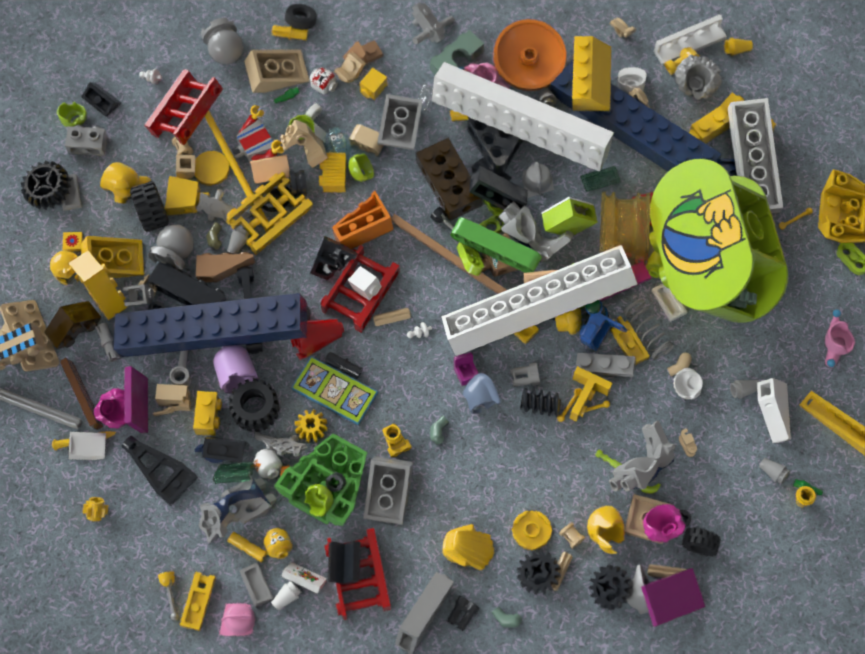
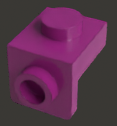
[454,352,479,386]

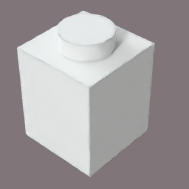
[348,266,382,301]

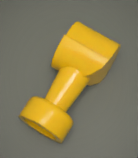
[664,47,700,75]

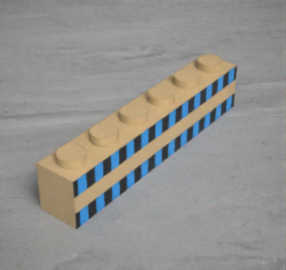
[0,323,46,371]

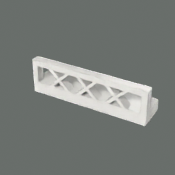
[654,15,727,66]

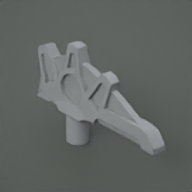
[196,189,252,221]
[255,432,308,457]

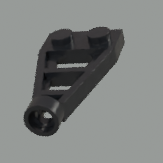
[121,436,198,506]

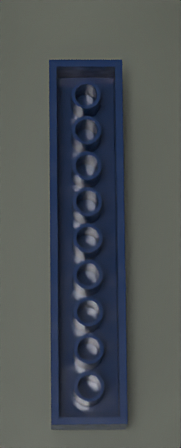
[551,59,721,172]
[114,293,307,357]

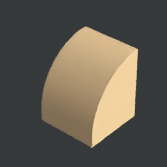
[176,155,195,180]

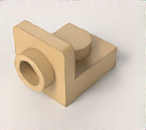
[334,52,366,83]

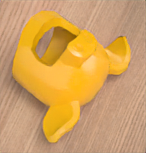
[100,162,151,204]

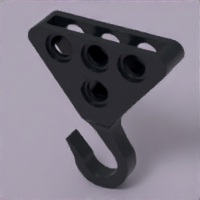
[467,117,524,176]

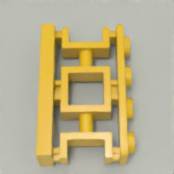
[226,171,313,255]

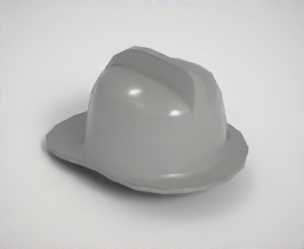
[522,162,554,198]

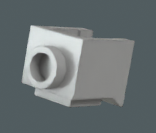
[122,284,154,306]

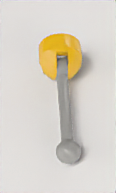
[158,571,179,621]

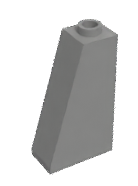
[395,572,454,654]

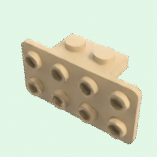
[0,300,59,372]

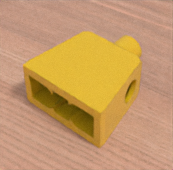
[165,176,210,215]

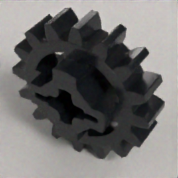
[517,550,561,595]
[589,565,633,610]

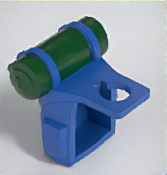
[579,300,628,351]

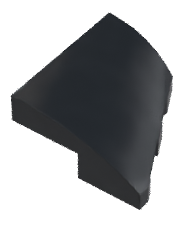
[310,236,358,280]

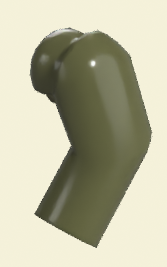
[206,222,222,250]

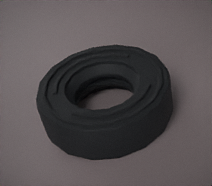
[285,4,317,30]

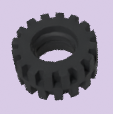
[682,527,721,557]

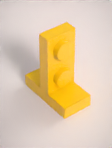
[569,366,612,422]

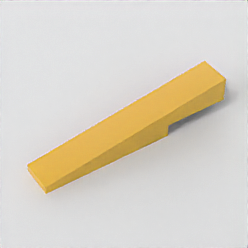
[799,391,865,456]

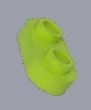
[836,243,865,275]

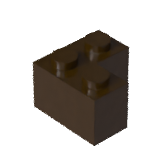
[44,301,101,349]

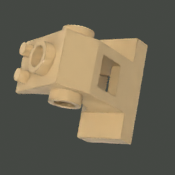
[280,120,327,168]

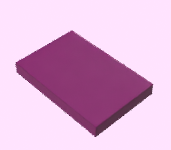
[124,366,148,433]
[641,568,705,626]

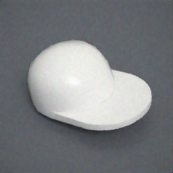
[618,67,646,93]

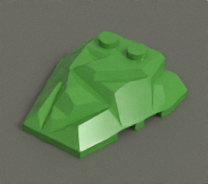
[274,434,367,526]

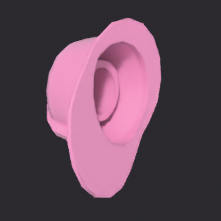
[219,603,255,636]

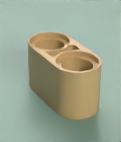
[348,124,384,156]

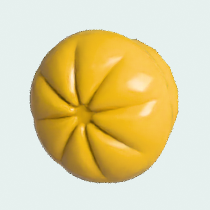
[555,307,582,335]

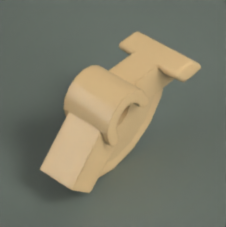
[610,18,636,38]

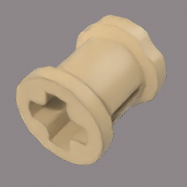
[172,137,193,155]
[559,522,585,549]

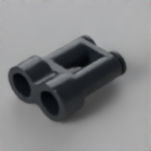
[446,595,480,632]

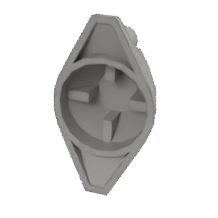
[626,564,650,614]

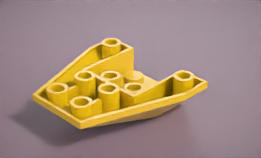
[818,169,865,243]

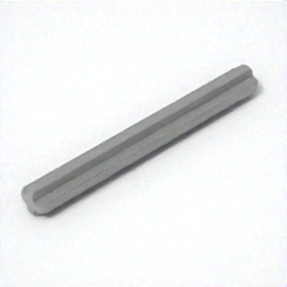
[0,388,82,429]

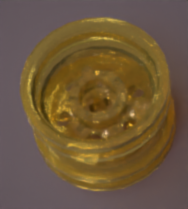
[600,191,650,265]

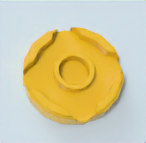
[195,151,230,186]
[512,510,552,550]

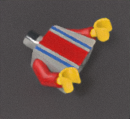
[231,105,284,163]

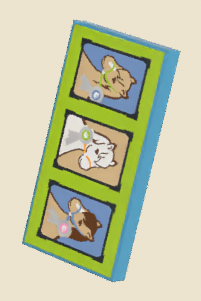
[291,356,378,426]

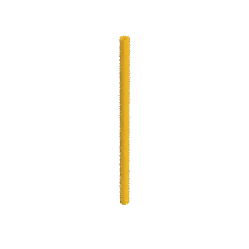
[205,111,272,233]

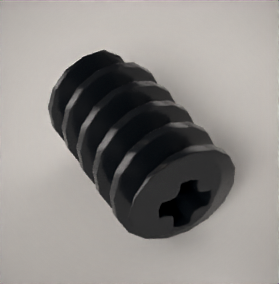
[520,387,562,418]

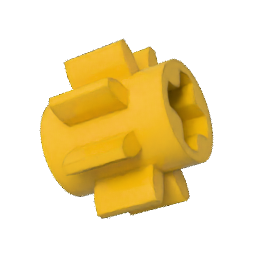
[82,497,109,522]

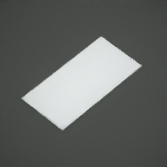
[314,122,328,145]

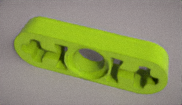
[457,242,484,276]

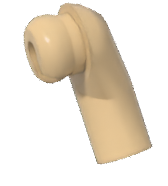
[667,352,692,376]

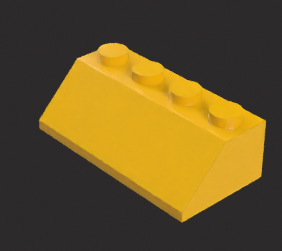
[572,36,611,111]

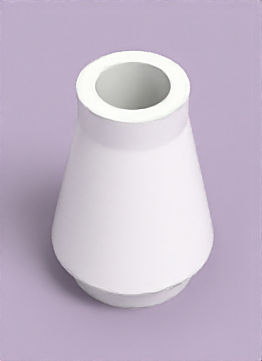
[271,581,301,611]

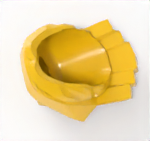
[442,524,494,570]

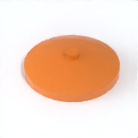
[493,19,566,91]

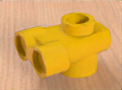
[382,423,412,458]

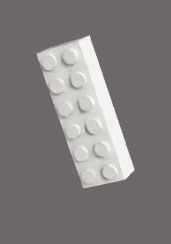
[728,98,783,213]

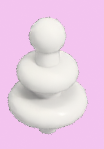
[139,69,162,84]
[407,322,432,338]

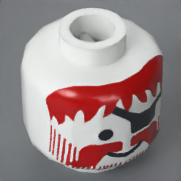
[309,68,337,94]

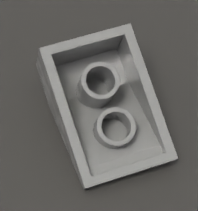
[377,94,423,150]
[363,456,414,525]

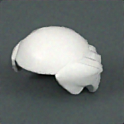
[673,368,703,400]

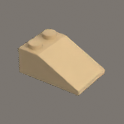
[244,50,309,93]

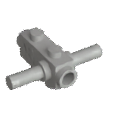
[412,2,455,44]

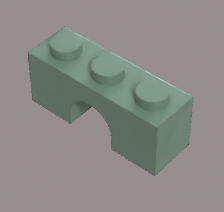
[430,30,484,75]

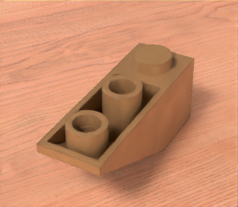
[196,252,255,283]

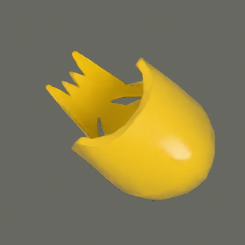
[587,506,625,554]

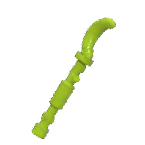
[595,449,660,494]

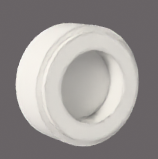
[305,103,322,120]

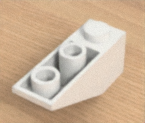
[757,378,791,443]

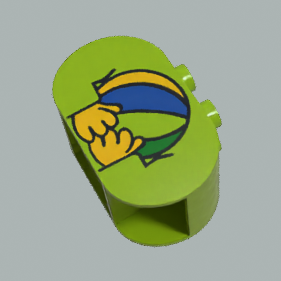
[649,159,788,323]

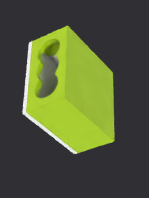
[541,197,598,235]

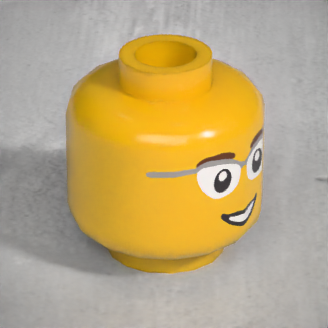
[263,528,293,559]

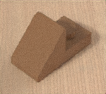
[343,40,383,65]

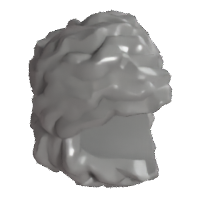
[674,54,722,100]

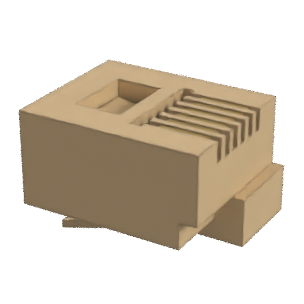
[153,384,191,417]

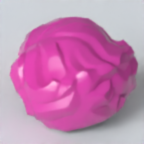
[94,388,126,429]
[643,504,685,543]

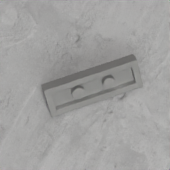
[575,353,636,377]

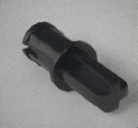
[325,352,363,379]

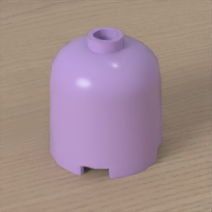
[213,345,258,394]

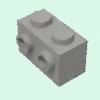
[65,125,108,156]

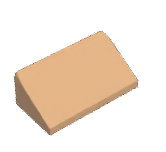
[250,154,290,183]

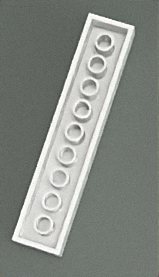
[432,62,614,171]
[442,245,637,356]

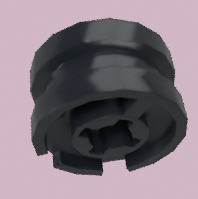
[289,170,307,197]

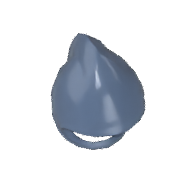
[462,373,501,414]

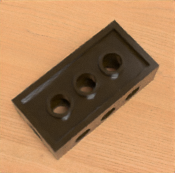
[416,138,483,221]

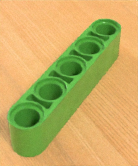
[450,218,542,273]

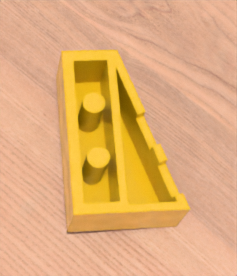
[69,251,127,320]

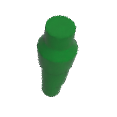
[274,87,300,103]
[793,479,823,495]

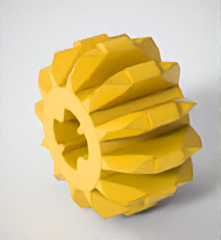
[295,409,328,443]

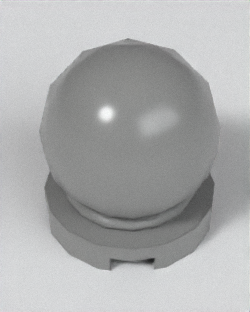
[201,18,244,65]
[148,224,194,272]

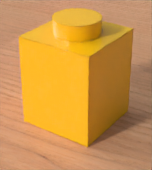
[359,68,388,100]

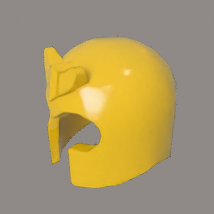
[50,250,79,285]

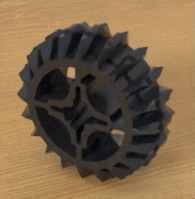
[20,160,71,210]

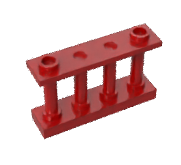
[144,69,223,146]
[320,245,400,333]
[324,528,391,620]

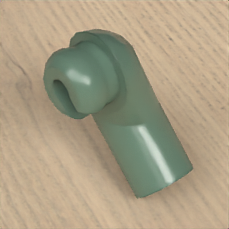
[430,415,449,445]
[492,607,522,628]

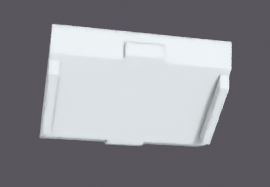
[69,432,106,460]

